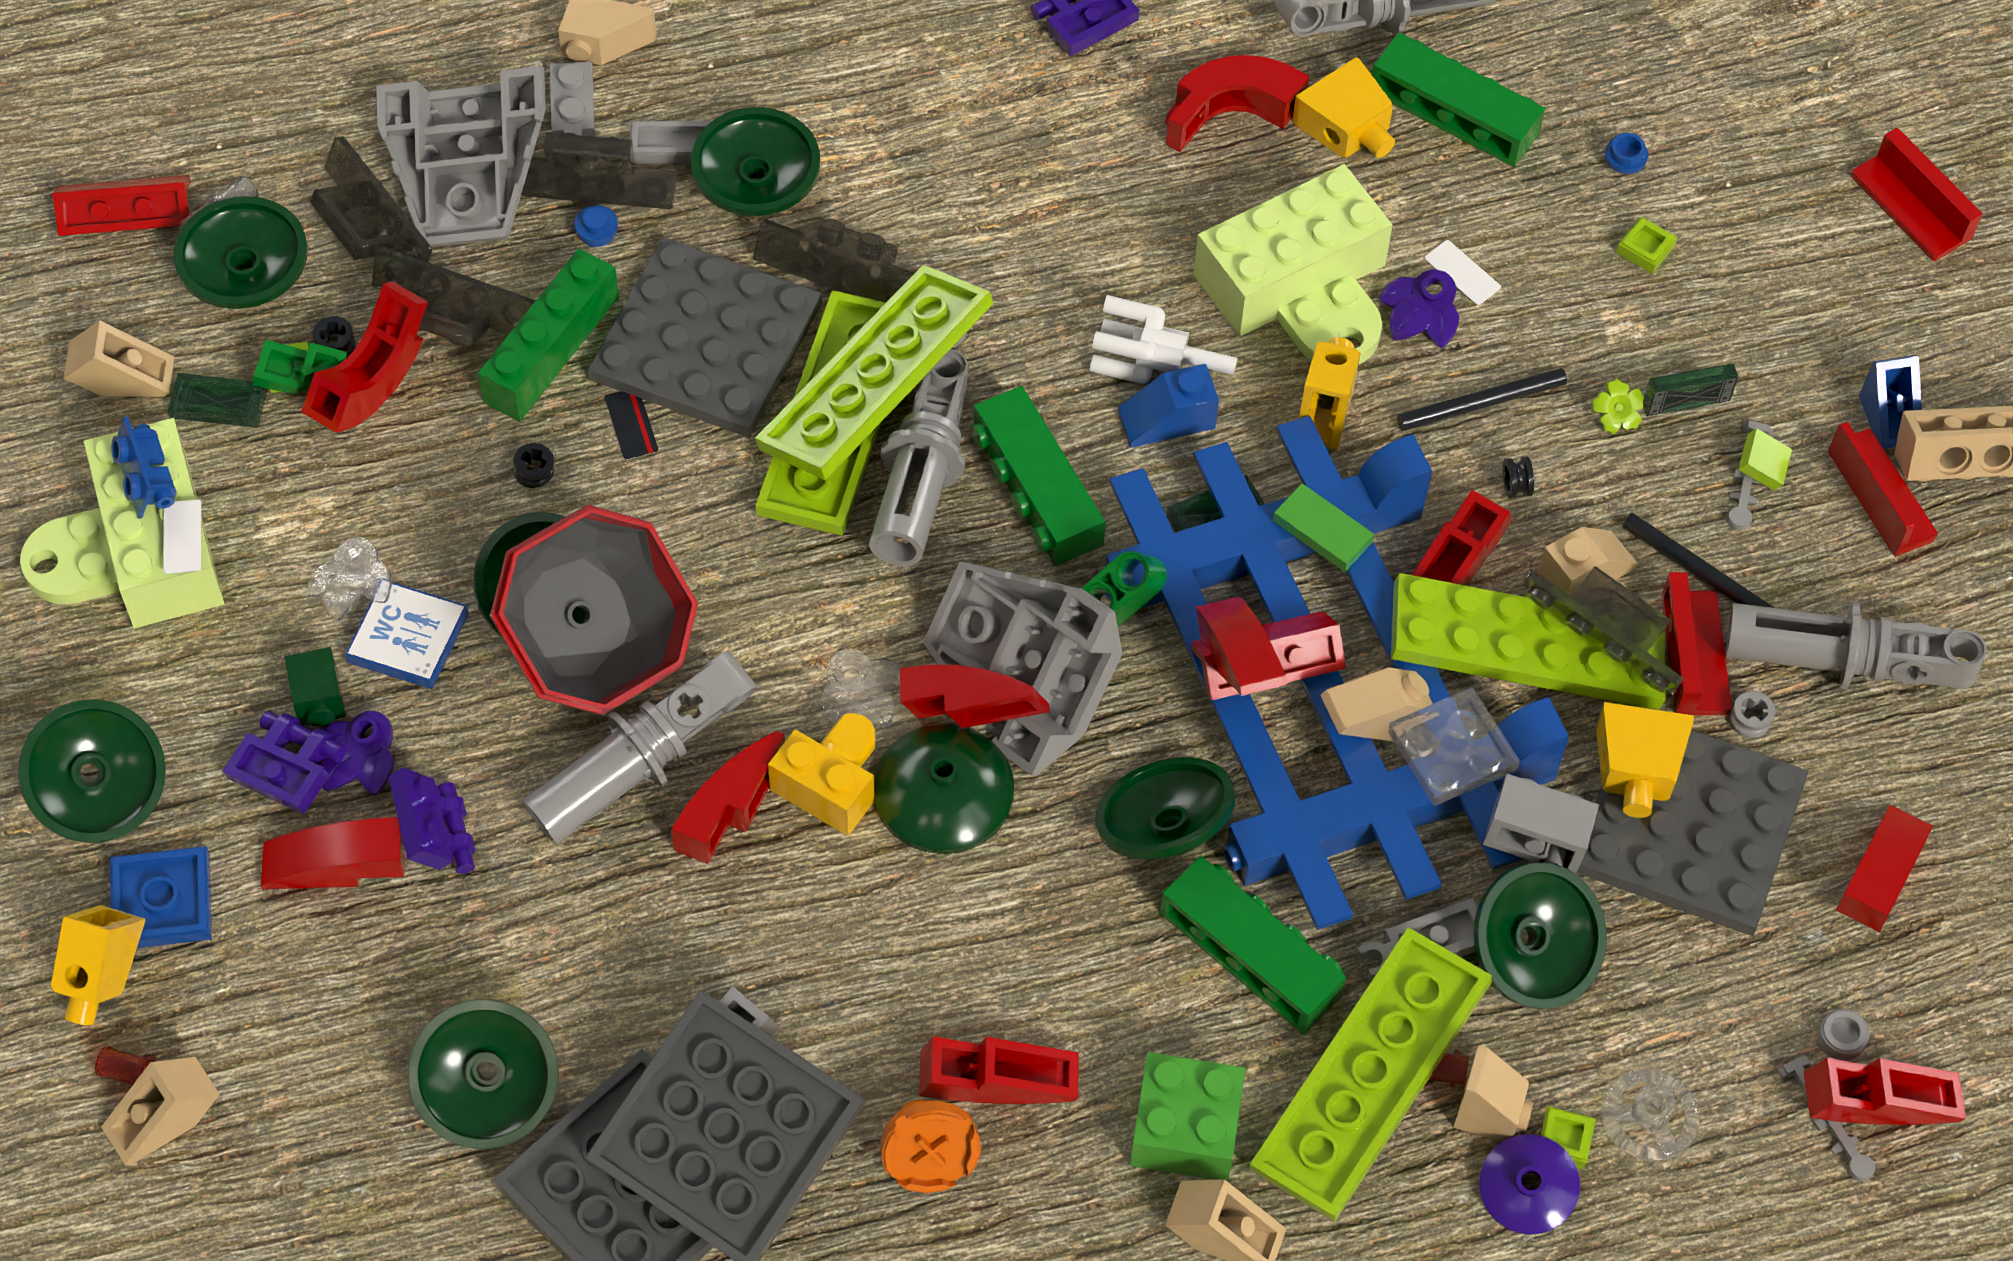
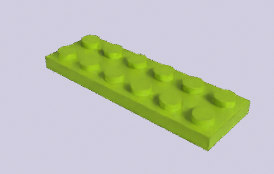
[755,264,994,480]
[755,290,885,536]
[1391,573,1666,710]
[1250,927,1492,1222]

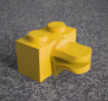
[768,713,875,836]

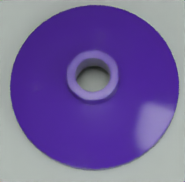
[1479,1134,1580,1235]

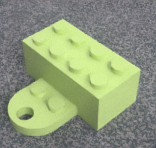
[1193,164,1393,364]
[20,418,225,628]

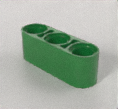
[1082,551,1167,627]

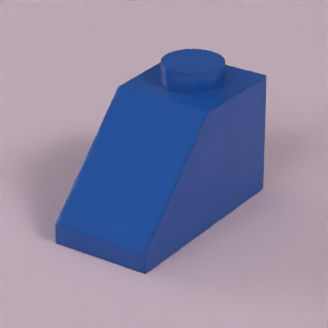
[1118,364,1219,448]

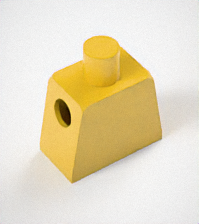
[1292,57,1395,158]
[1299,337,1361,450]
[1596,702,1694,818]
[51,905,145,1025]

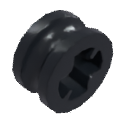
[313,316,355,357]
[513,443,554,488]
[1502,456,1534,498]

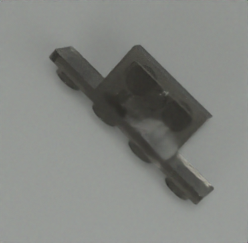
[521,132,678,209]
[310,136,432,281]
[753,218,914,303]
[372,246,536,347]
[1523,566,1684,694]

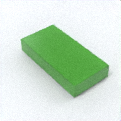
[1273,483,1375,572]

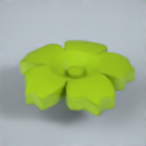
[1591,379,1644,434]

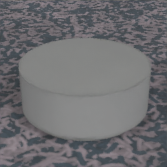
[1817,1009,1870,1060]

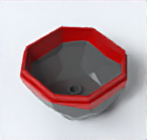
[490,505,698,715]

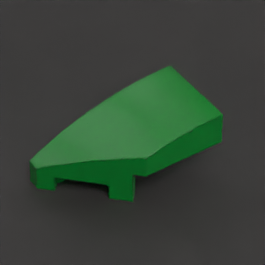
[253,340,347,394]

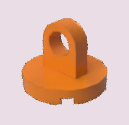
[880,1100,981,1193]

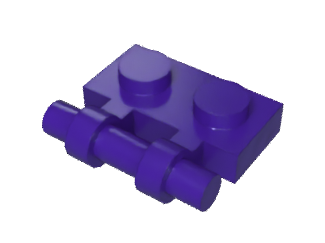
[1030,0,1139,57]
[222,711,347,814]
[388,767,476,874]

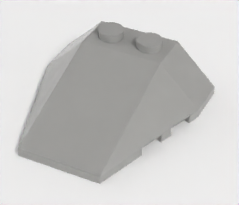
[376,66,546,248]
[923,561,1123,776]

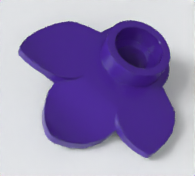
[1378,269,1459,348]
[321,711,395,796]

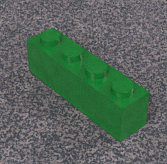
[1372,32,1545,168]
[478,248,619,422]
[970,385,1106,566]
[1160,856,1347,1035]

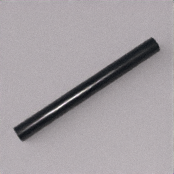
[1397,368,1567,431]
[1622,512,1775,608]

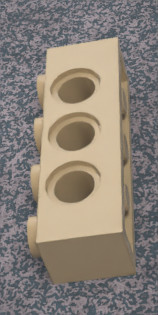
[1894,406,2013,482]

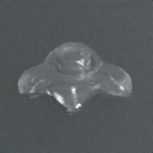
[307,537,392,621]
[821,649,901,727]

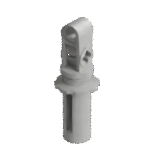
[1274,0,1496,36]
[869,349,968,566]
[1725,602,1987,689]
[522,650,758,846]

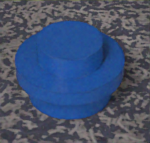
[1605,133,1648,174]
[574,205,618,247]

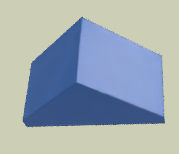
[1859,355,1922,449]

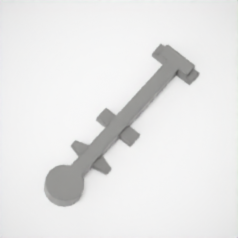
[1727,420,1774,531]
[1777,1055,1875,1182]

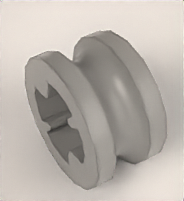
[1729,691,1776,738]

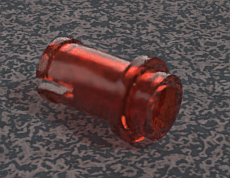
[95,1046,157,1085]
[1428,1049,1469,1088]

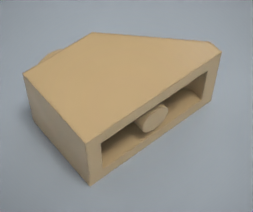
[558,0,656,65]
[64,320,175,397]
[1537,527,1638,605]
[1320,667,1436,742]
[1453,1045,1534,1142]
[101,1057,220,1165]
[1165,1179,1286,1261]

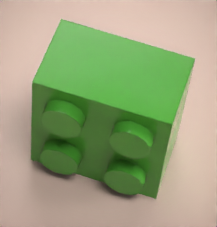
[1130,1052,1246,1182]

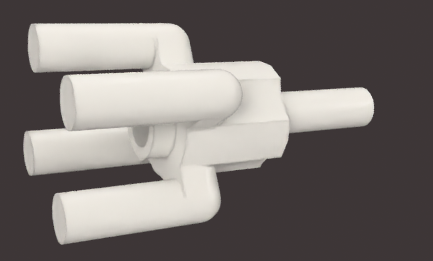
[1090,295,1238,384]

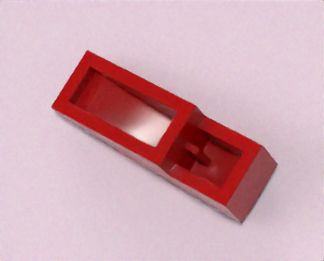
[1412,490,1512,586]
[1195,596,1288,696]
[900,664,1050,728]
[671,731,785,864]
[1836,805,1933,932]
[261,817,405,889]
[919,1036,1079,1104]
[1804,1058,1966,1125]

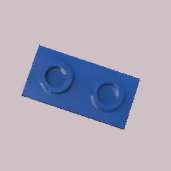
[111,417,177,519]

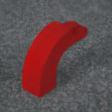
[1165,55,1309,152]
[301,281,428,433]

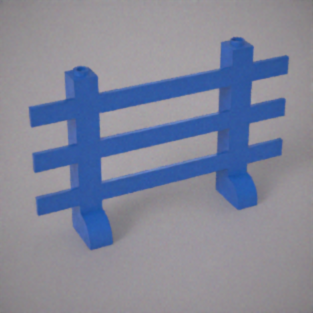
[1104,416,1569,930]

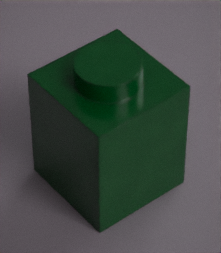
[284,647,346,726]

